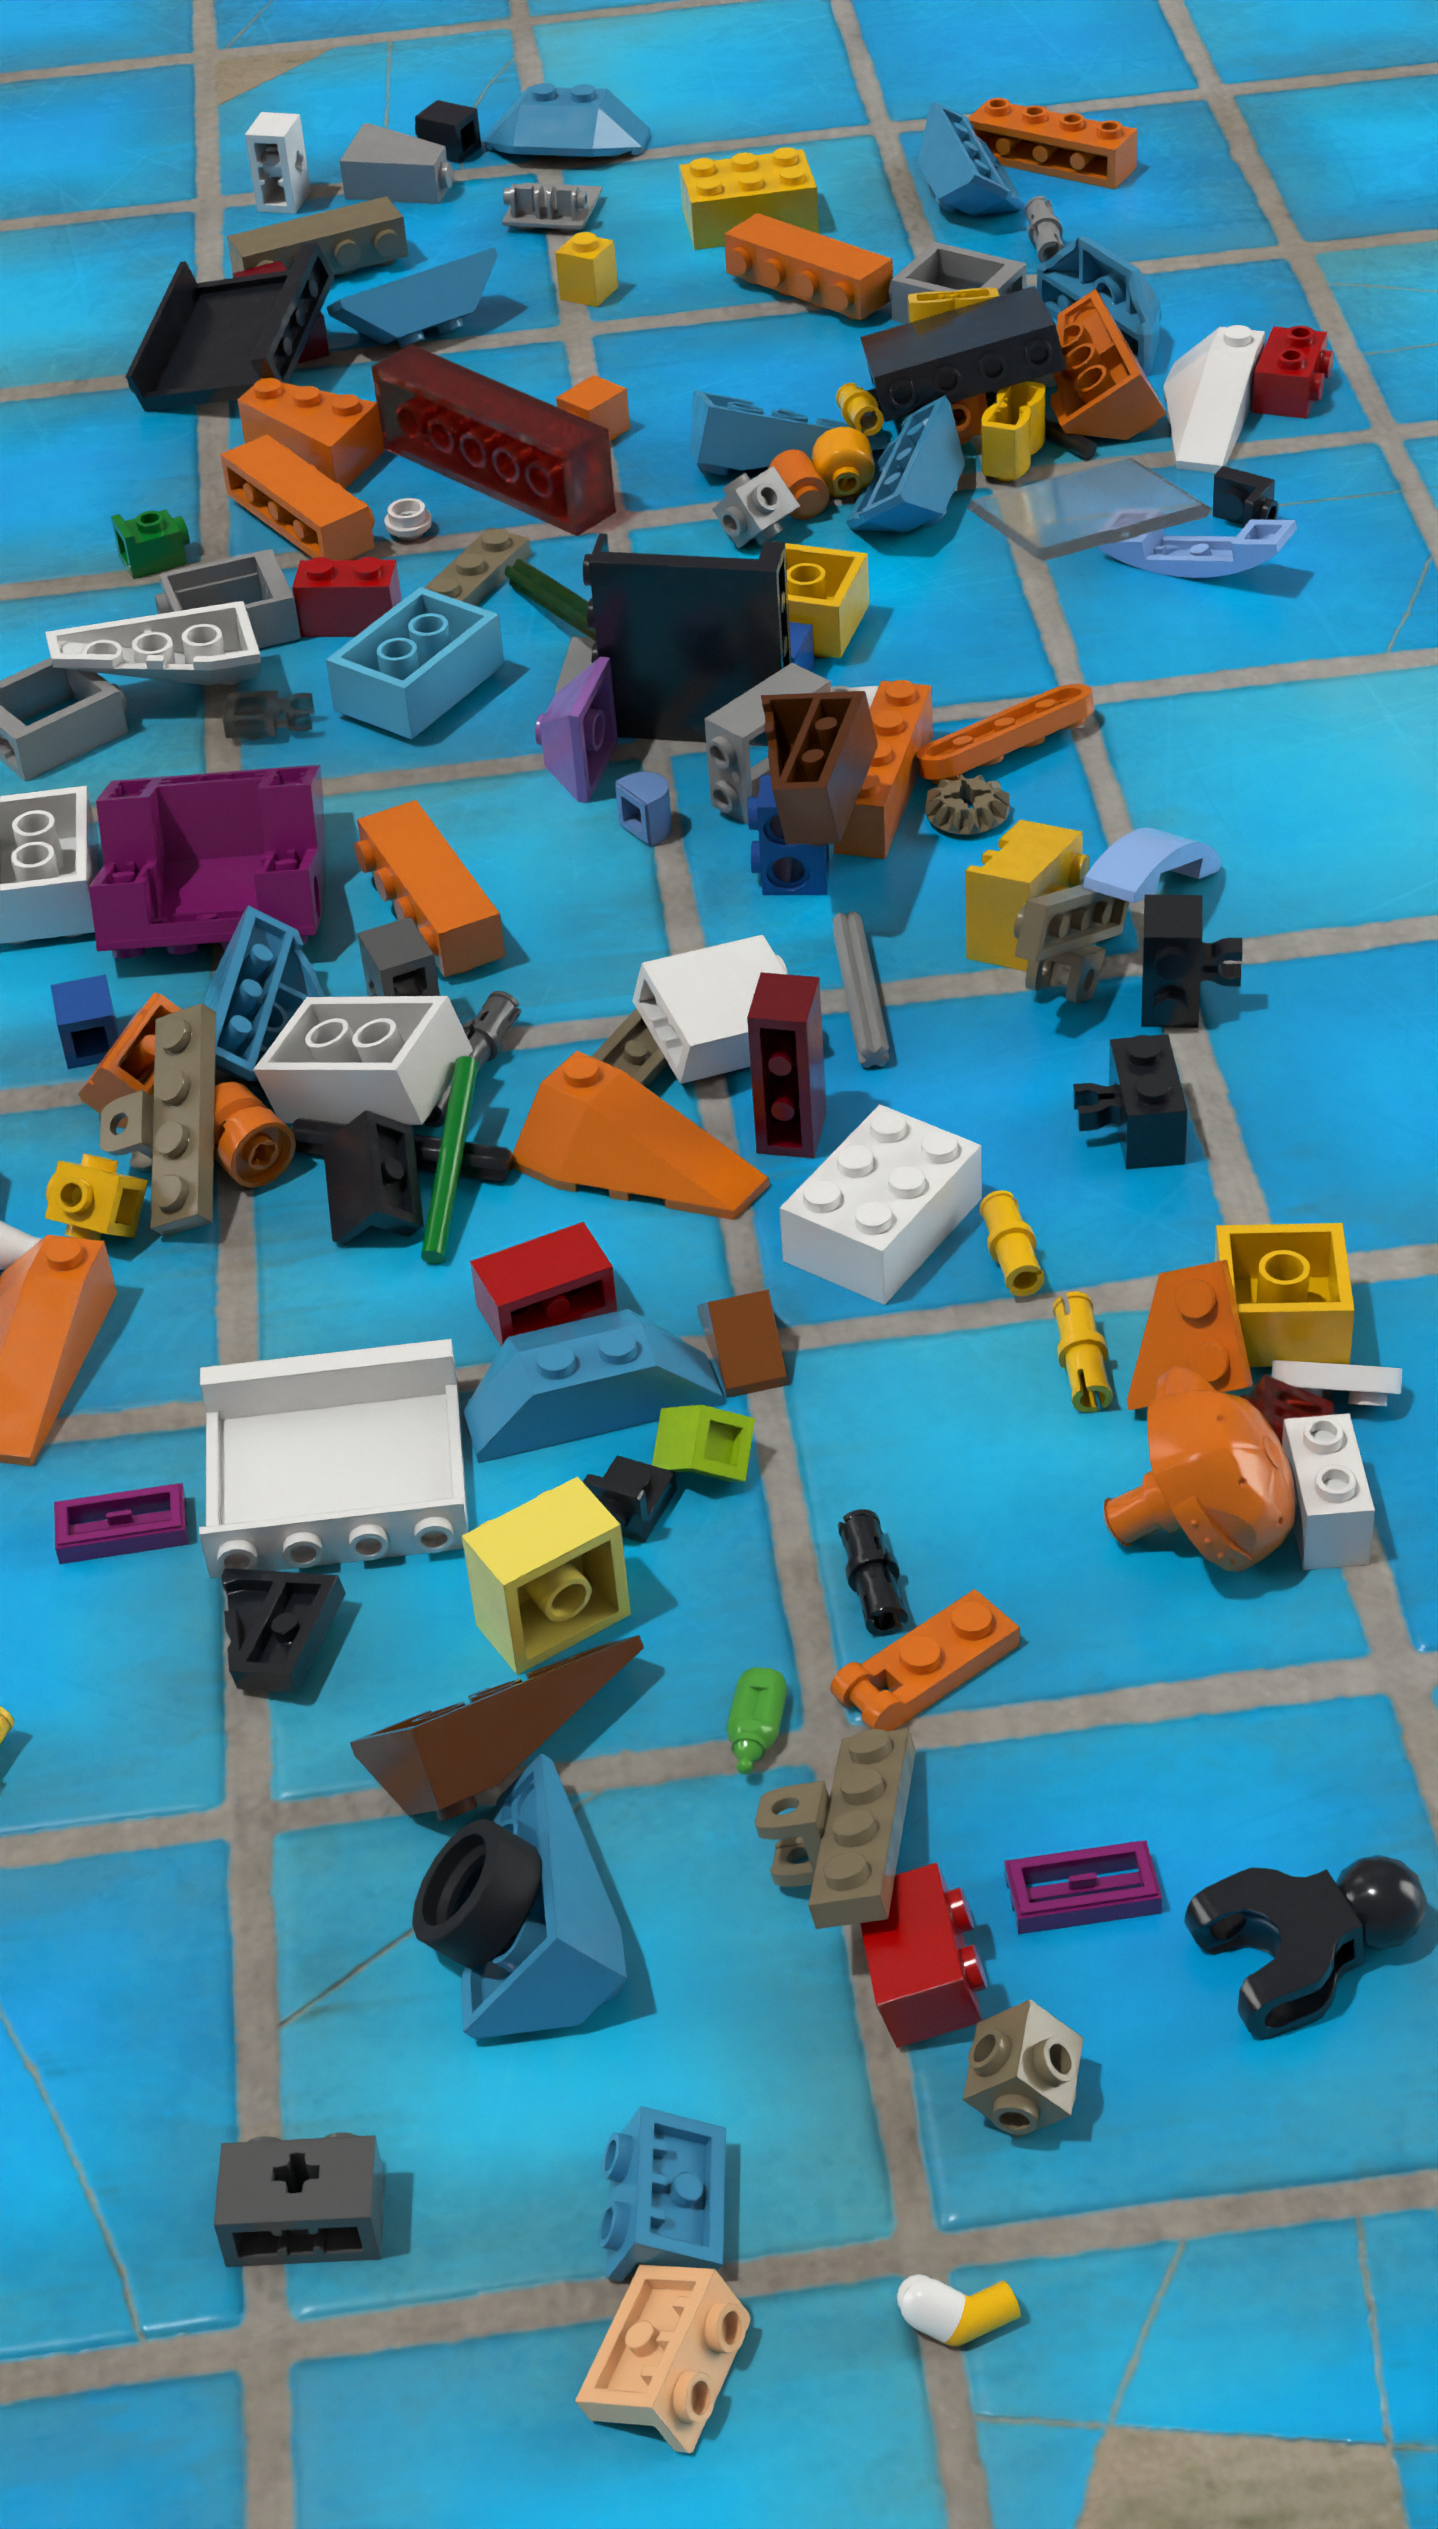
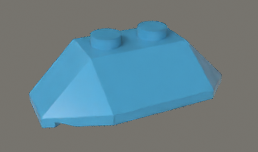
[485,83,650,157]
[918,101,1024,216]
[1037,235,1161,376]
[326,247,498,348]
[846,396,965,533]
[203,905,325,1081]
[463,1309,723,1463]

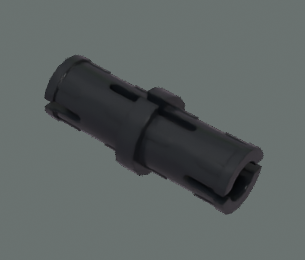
[838,1509,908,1636]

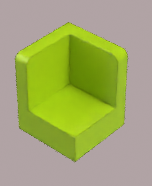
[652,1405,755,1482]

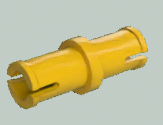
[836,383,884,436]
[979,1190,1045,1297]
[1052,1291,1113,1413]

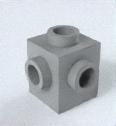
[712,466,800,549]

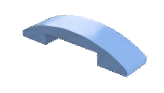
[1098,518,1297,578]
[1082,827,1221,903]

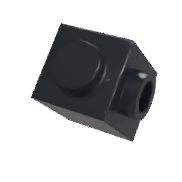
[415,100,481,164]

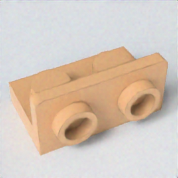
[575,2265,750,2453]

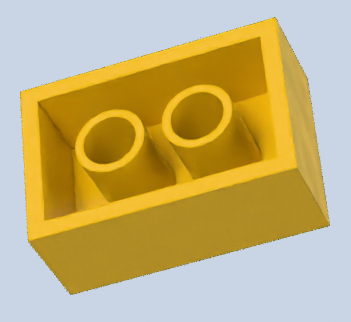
[679,147,819,250]

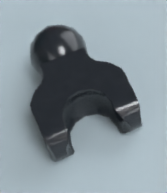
[1184,1855,1427,2039]

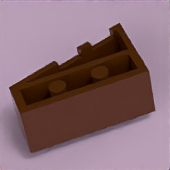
[761,691,878,846]

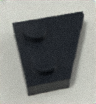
[221,1568,346,1693]

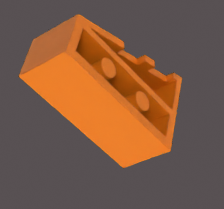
[237,378,385,489]

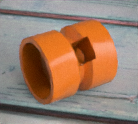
[214,1082,296,1188]

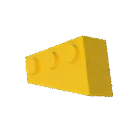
[965,820,1089,971]

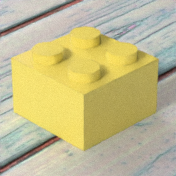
[462,1476,631,1675]

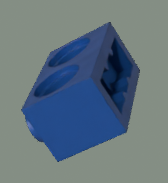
[748,775,830,895]

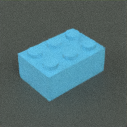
[326,587,505,739]

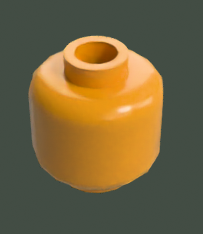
[812,427,875,498]

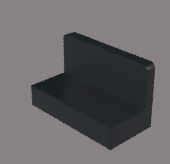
[323,1110,424,1245]

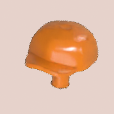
[1103,1366,1296,1572]

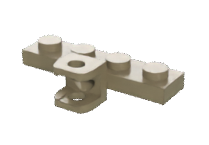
[1014,884,1129,1003]
[100,1003,216,1237]
[755,1728,916,1929]

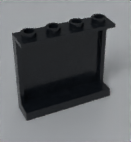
[125,242,335,411]
[860,286,1066,422]
[583,533,792,746]

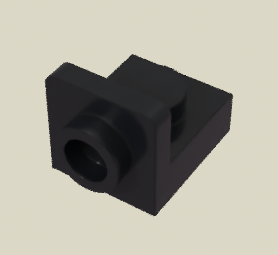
[1213,466,1278,528]
[583,1455,677,1543]

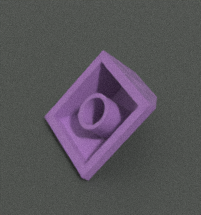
[535,657,618,803]

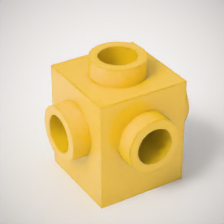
[45,1153,148,1240]

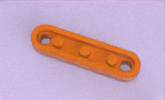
[916,684,1095,785]

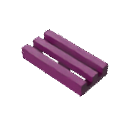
[54,1483,189,1564]
[1004,1840,1162,1934]

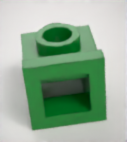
[111,509,190,579]

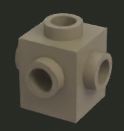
[963,1999,1084,2138]

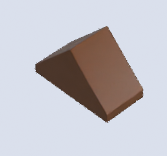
[697,1289,788,1398]

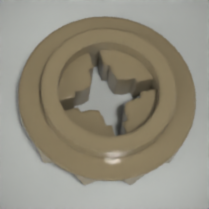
[925,774,1010,835]

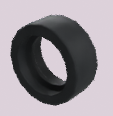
[412,1818,542,1968]

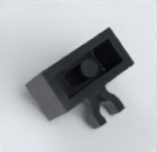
[1141,895,1243,1028]
[1073,1034,1187,1170]

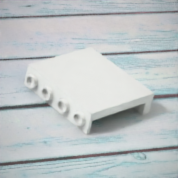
[199,1339,469,1578]

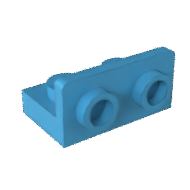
[598,2106,726,2282]

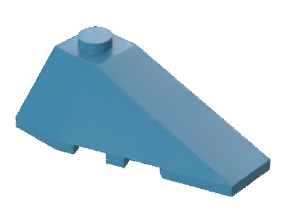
[690,390,888,475]
[461,1753,627,2039]

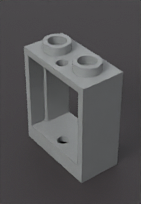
[888,242,1026,324]
[154,549,301,649]
[0,657,128,782]
[705,663,831,825]

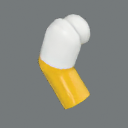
[897,2274,1021,2347]

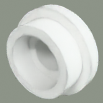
[384,498,432,540]

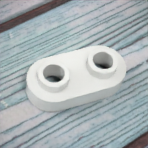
[1271,1360,1402,1406]

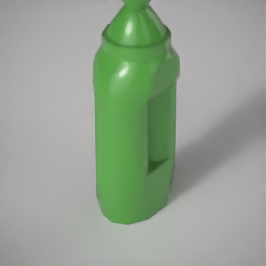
[726,1667,788,1775]

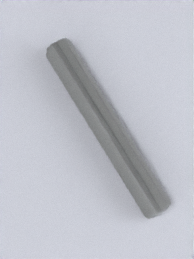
[832,911,889,1068]

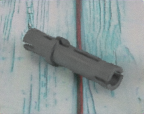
[423,991,521,1127]

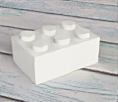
[0,786,98,944]
[253,996,473,1126]
[779,1104,982,1305]

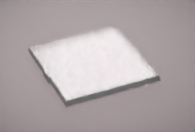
[967,458,1212,561]

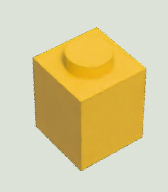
[555,232,618,307]

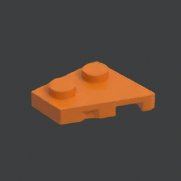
[1127,1260,1253,1410]

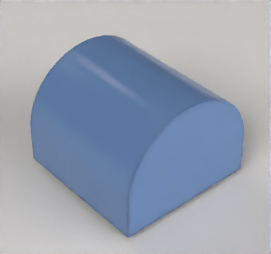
[615,772,672,847]

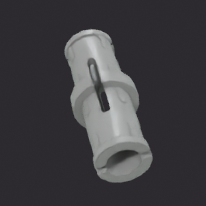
[1025,196,1064,263]

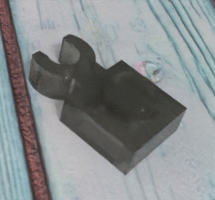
[223,690,315,740]

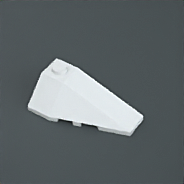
[1163,325,1265,473]
[45,601,261,686]

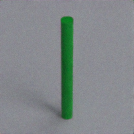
[421,1056,479,1264]

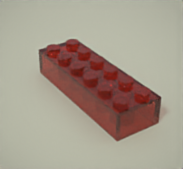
[371,344,616,536]

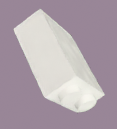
[632,935,788,1084]

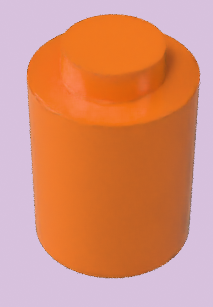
[768,449,829,520]

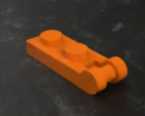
[830,1589,1020,1731]

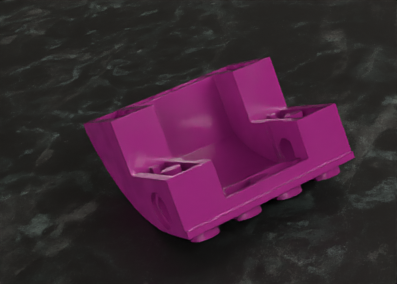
[89,765,325,958]

